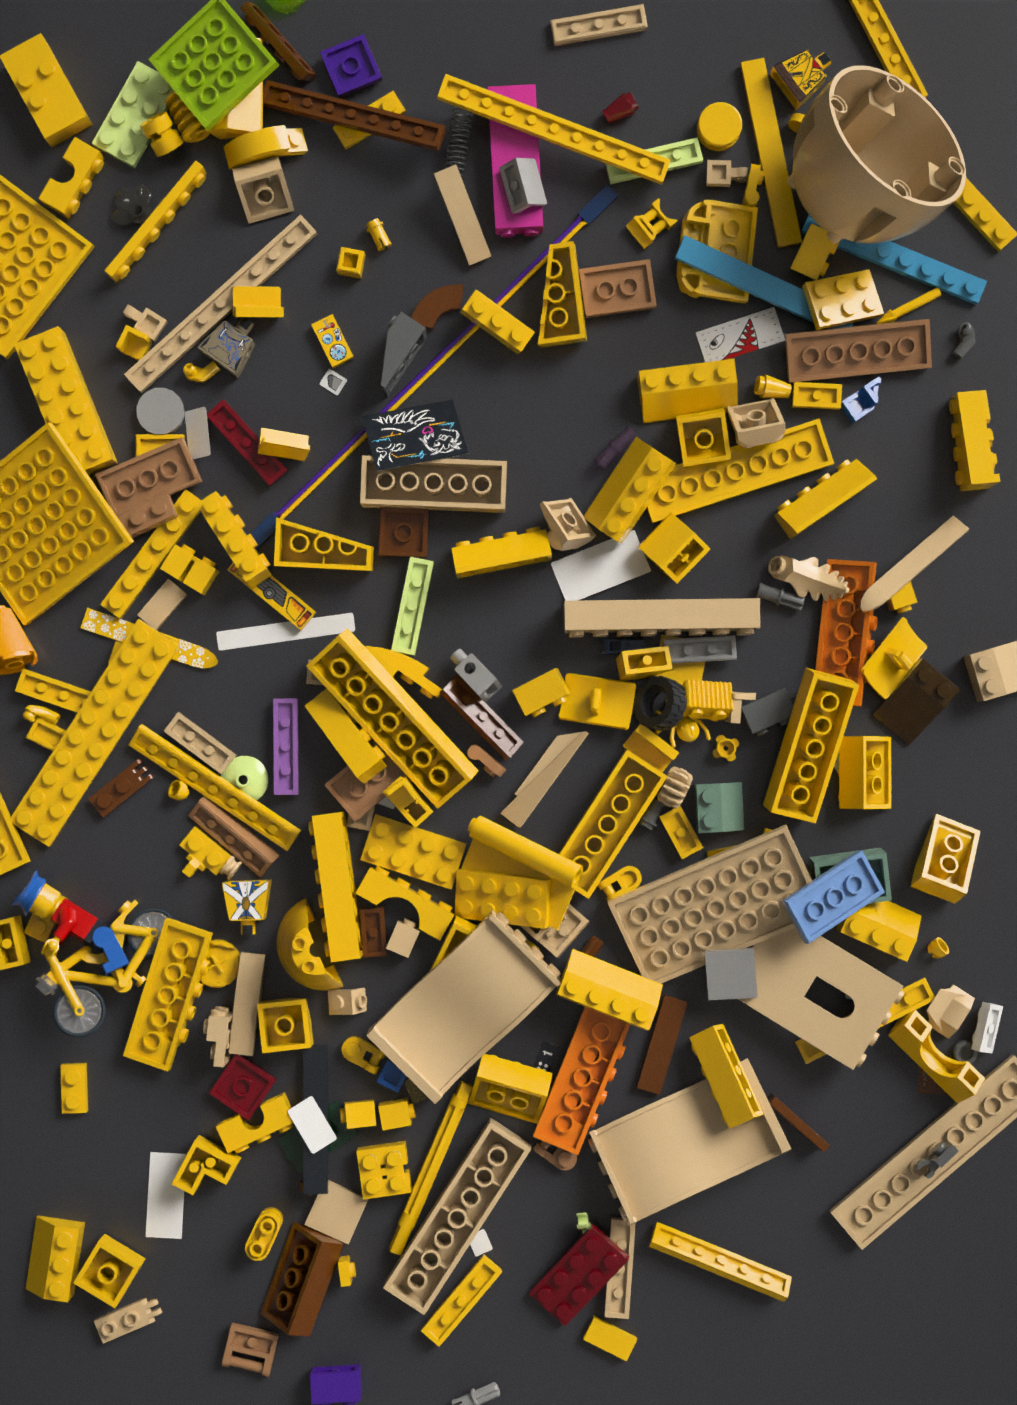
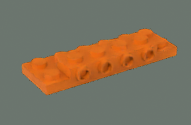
[815,559,877,707]
[533,1007,630,1155]

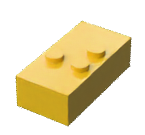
[0,33,93,148]

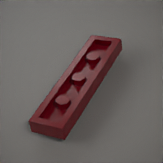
[206,399,288,487]

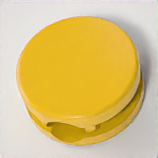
[697,102,742,151]

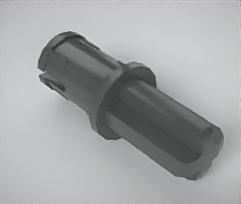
[756,583,804,611]

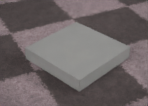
[705,948,757,1000]

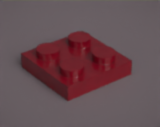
[209,1054,277,1121]

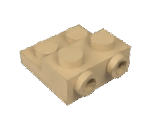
[203,1006,233,1067]

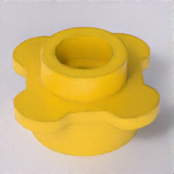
[712,735,739,761]

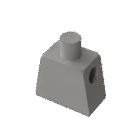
[450,649,502,703]

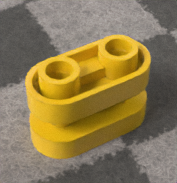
[245,1207,283,1261]

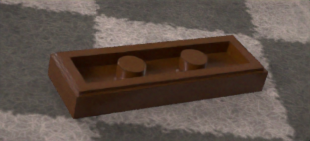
[767,1093,830,1152]

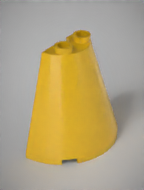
[276,898,343,991]

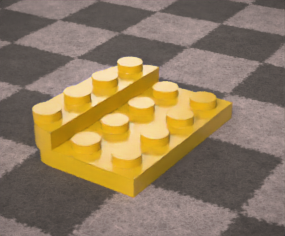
[677,200,758,304]

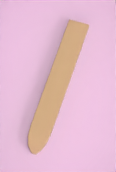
[860,516,969,612]

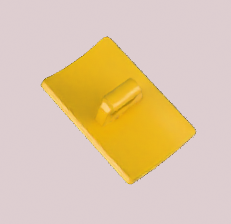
[861,617,927,699]
[559,673,636,730]

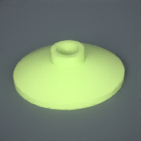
[221,756,269,800]

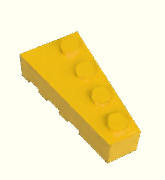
[538,241,587,348]
[949,390,1000,491]
[274,518,374,571]

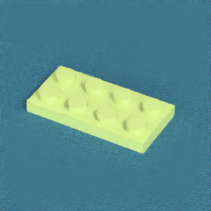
[92,61,174,168]

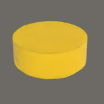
[788,113,805,133]

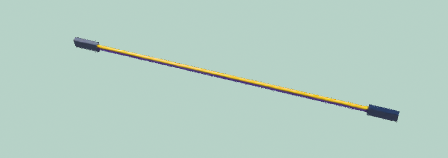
[250,184,618,550]

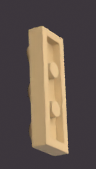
[164,712,237,774]

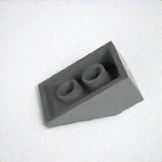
[381,312,427,397]

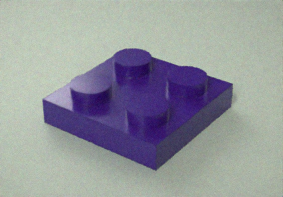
[320,34,382,98]

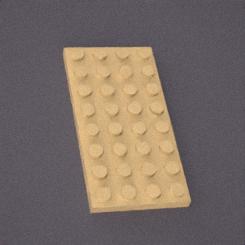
[608,825,812,984]

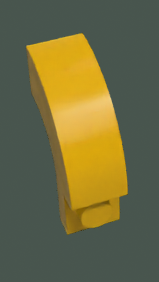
[224,125,308,170]

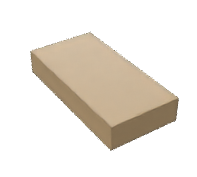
[137,579,188,630]

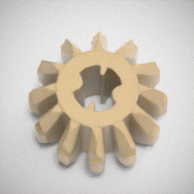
[657,766,693,808]

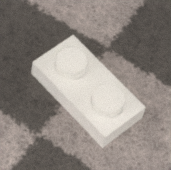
[971,1002,1003,1053]

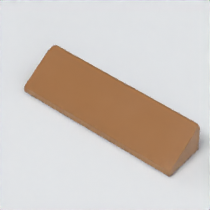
[188,796,279,878]

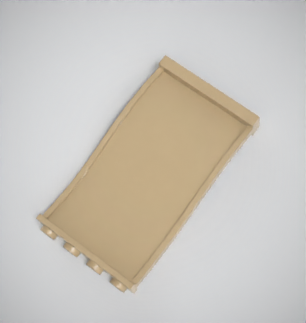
[366,909,561,1104]
[588,1058,791,1225]

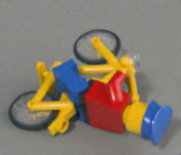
[11,870,174,1038]

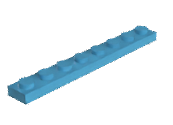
[801,214,987,305]

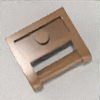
[222,1322,279,1377]

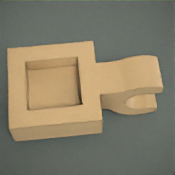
[706,160,748,187]
[123,304,168,342]

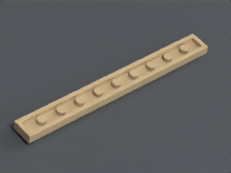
[124,214,317,393]

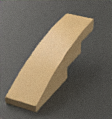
[229,952,265,1056]

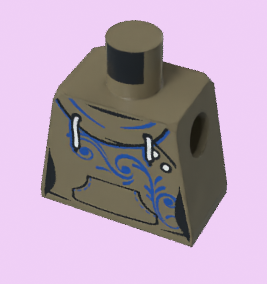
[198,317,255,378]

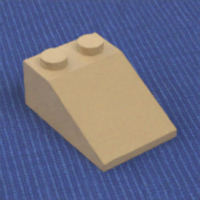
[963,641,1017,702]

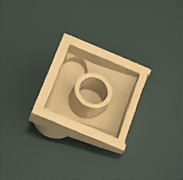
[727,398,786,448]
[540,498,596,551]

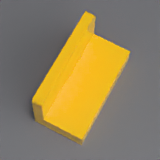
[232,286,284,317]
[258,428,310,461]
[623,724,679,773]

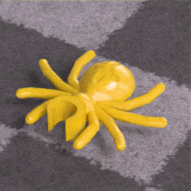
[655,699,718,748]

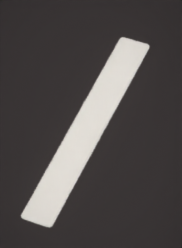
[216,613,355,650]

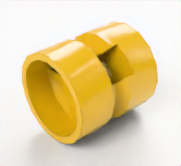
[140,111,183,157]

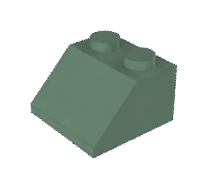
[694,782,744,833]

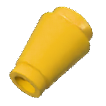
[754,374,791,398]

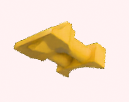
[625,199,677,249]

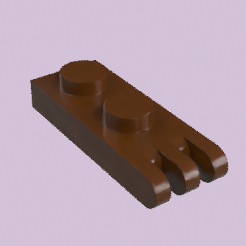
[88,758,154,818]

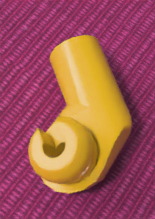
[183,361,220,383]
[23,705,61,725]

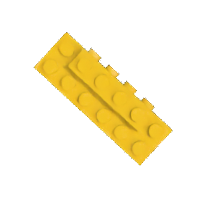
[123,918,213,1072]

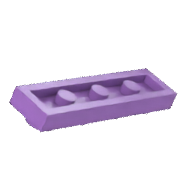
[273,698,299,795]

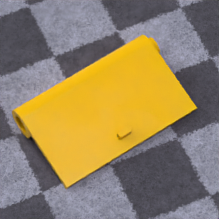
[461,816,583,930]

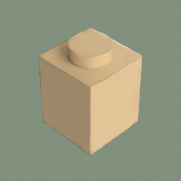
[386,918,420,958]

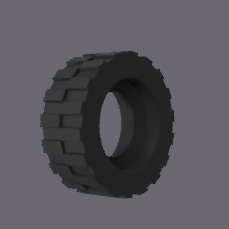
[634,676,687,731]

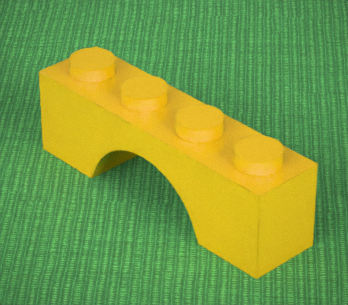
[356,865,455,940]
[888,1010,985,1103]

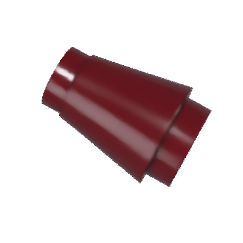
[602,92,639,123]

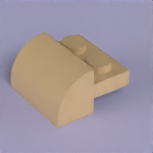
[521,903,590,958]

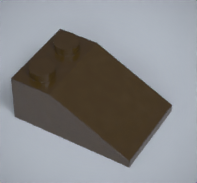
[872,658,960,745]

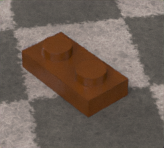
[360,907,388,958]

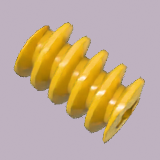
[165,91,210,143]

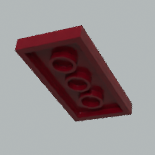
[529,1224,630,1326]

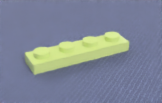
[605,137,703,185]
[391,557,434,656]

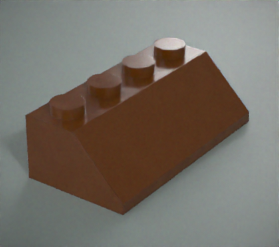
[260,1222,343,1336]

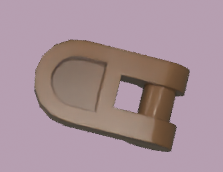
[467,744,507,778]
[533,1141,577,1171]

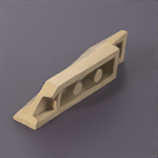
[501,731,589,828]

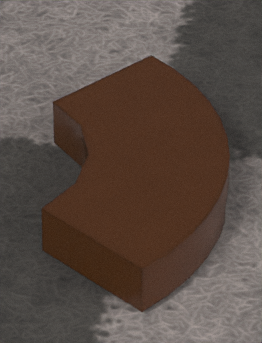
[411,284,464,330]

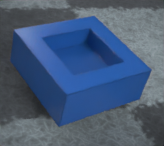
[377,1059,406,1093]

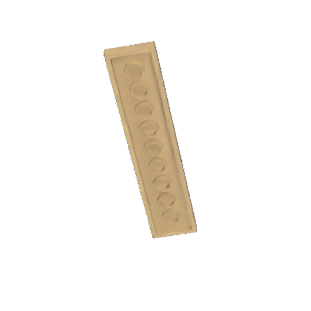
[829,1054,1017,1250]

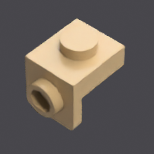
[328,988,367,1015]

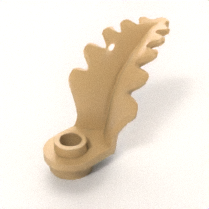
[768,556,849,601]

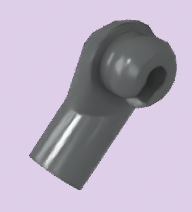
[953,322,976,360]

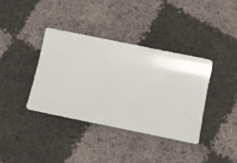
[551,530,651,601]

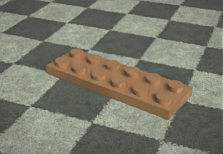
[785,319,932,383]

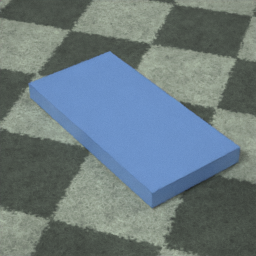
[782,850,885,944]

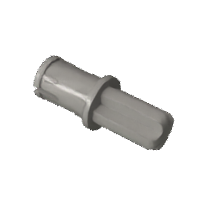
[452,1382,500,1405]

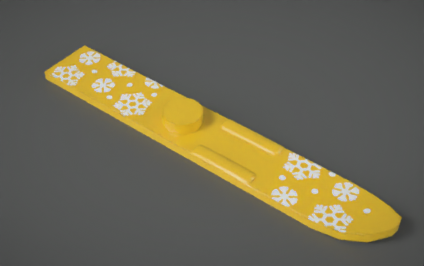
[80,608,218,668]

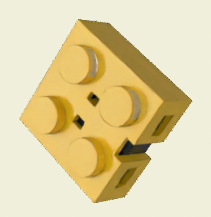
[356,1141,412,1200]

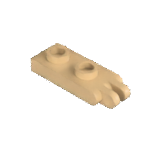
[94,1298,162,1344]

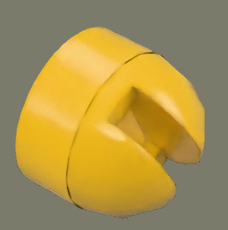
[168,780,189,801]
[928,937,949,959]

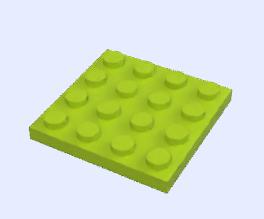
[148,0,279,131]

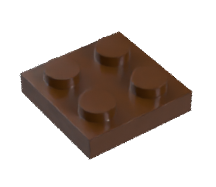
[379,507,429,558]

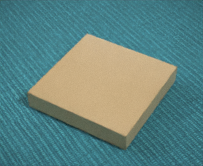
[304,1180,368,1245]

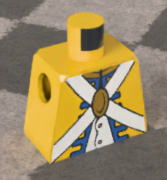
[222,880,271,935]

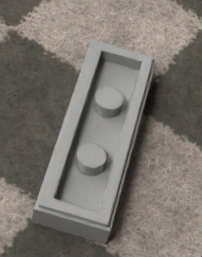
[663,635,737,663]

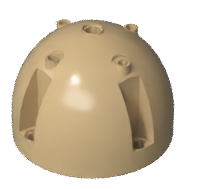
[787,66,966,244]

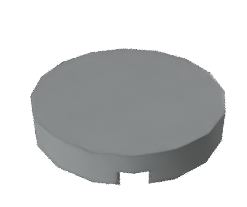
[136,388,185,434]

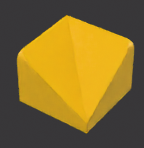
[336,247,365,279]

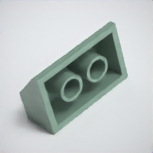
[809,847,892,904]

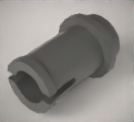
[639,798,665,830]

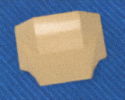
[926,984,975,1039]

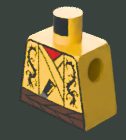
[770,50,831,110]

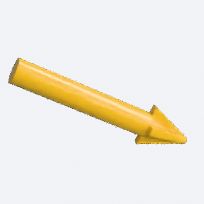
[876,288,941,324]

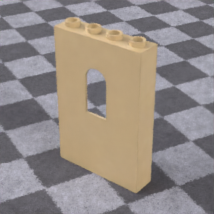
[738,927,904,1070]

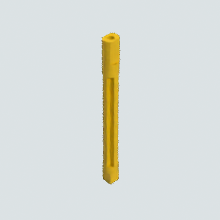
[389,1080,473,1255]

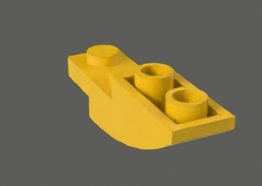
[365,646,441,699]

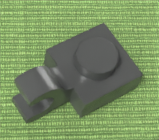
[915,1139,959,1179]

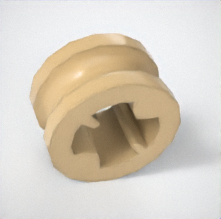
[220,856,242,880]

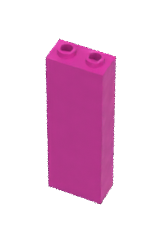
[488,84,543,238]

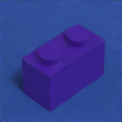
[310,1364,362,1405]

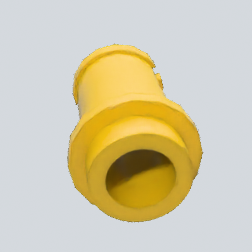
[366,218,392,251]

